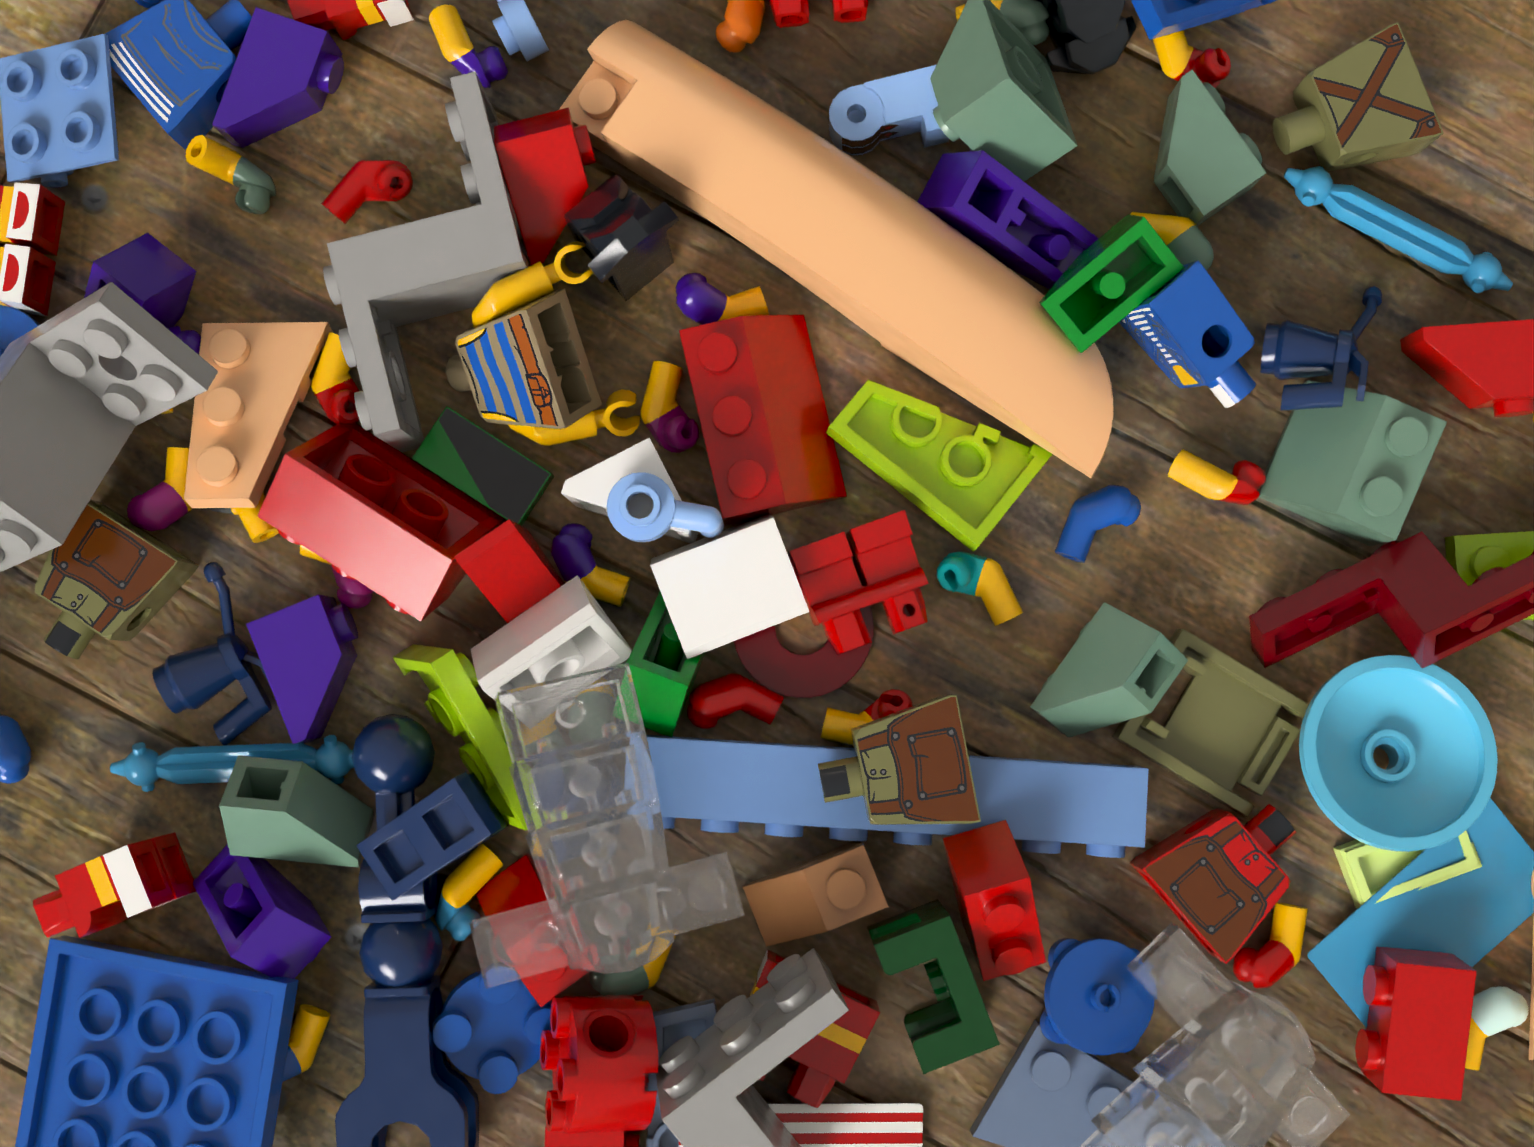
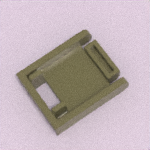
[1112,629,1309,818]

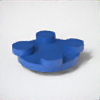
[1040,938,1155,1055]
[432,963,551,1094]

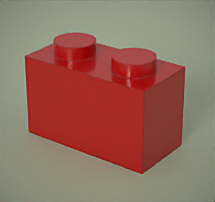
[942,820,1046,981]
[1355,947,1477,1101]

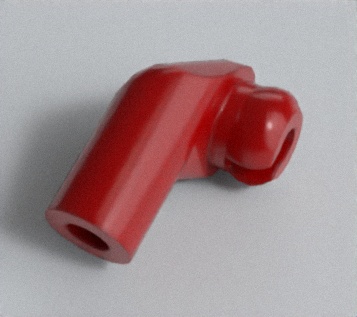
[321,160,413,224]
[687,673,784,729]

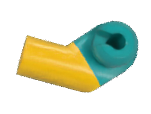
[936,551,1023,626]

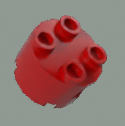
[540,994,658,1134]

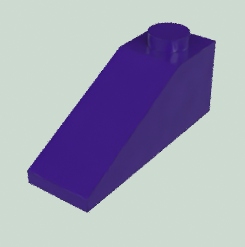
[917,150,1099,290]

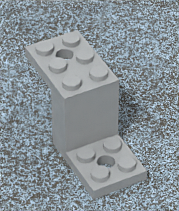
[323,72,530,452]
[0,282,218,572]
[656,948,849,1147]

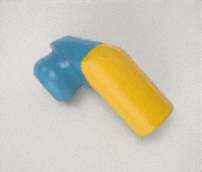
[435,844,503,941]

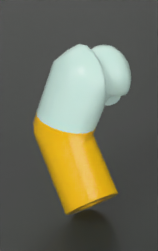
[1465,986,1529,1071]

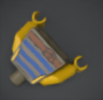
[446,241,640,446]

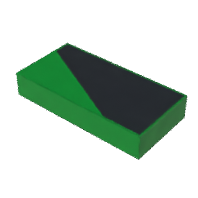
[412,406,554,526]

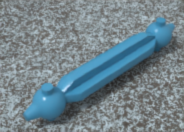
[1283,166,1513,293]
[110,735,354,792]

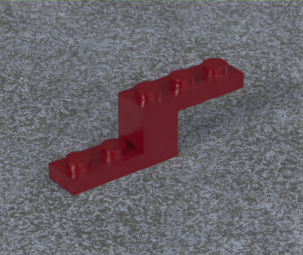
[1249,531,1534,669]

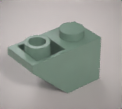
[1153,69,1267,226]
[1030,602,1188,737]
[219,755,374,868]

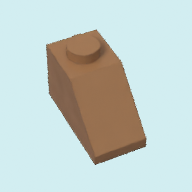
[743,841,889,947]

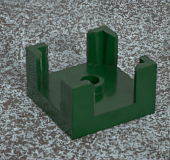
[867,899,1000,1074]

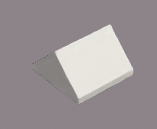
[561,437,698,543]
[650,514,809,659]
[470,575,632,727]

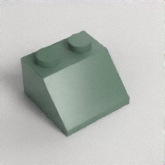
[930,0,1078,181]
[1258,380,1447,546]

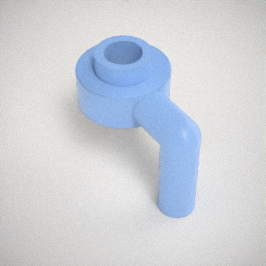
[492,0,549,61]
[607,472,724,542]

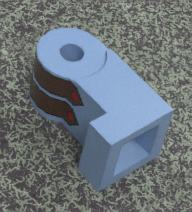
[829,65,949,155]

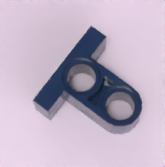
[356,772,508,901]

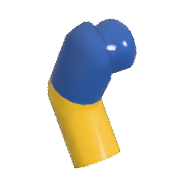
[283,1004,331,1082]

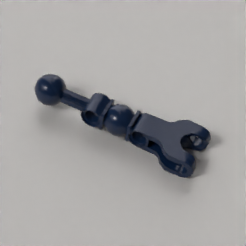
[335,714,479,1147]

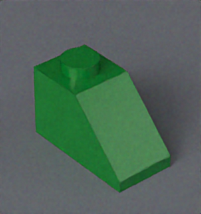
[1039,214,1184,353]
[611,592,705,737]

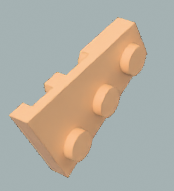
[184,322,333,508]

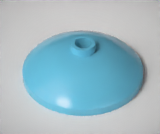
[1299,655,1498,852]

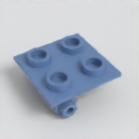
[0,34,119,187]

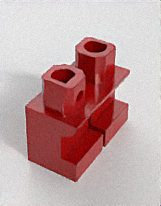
[788,510,929,655]

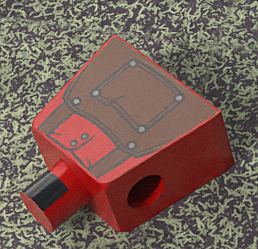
[1130,804,1296,964]

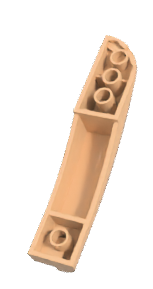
[559,20,1113,479]

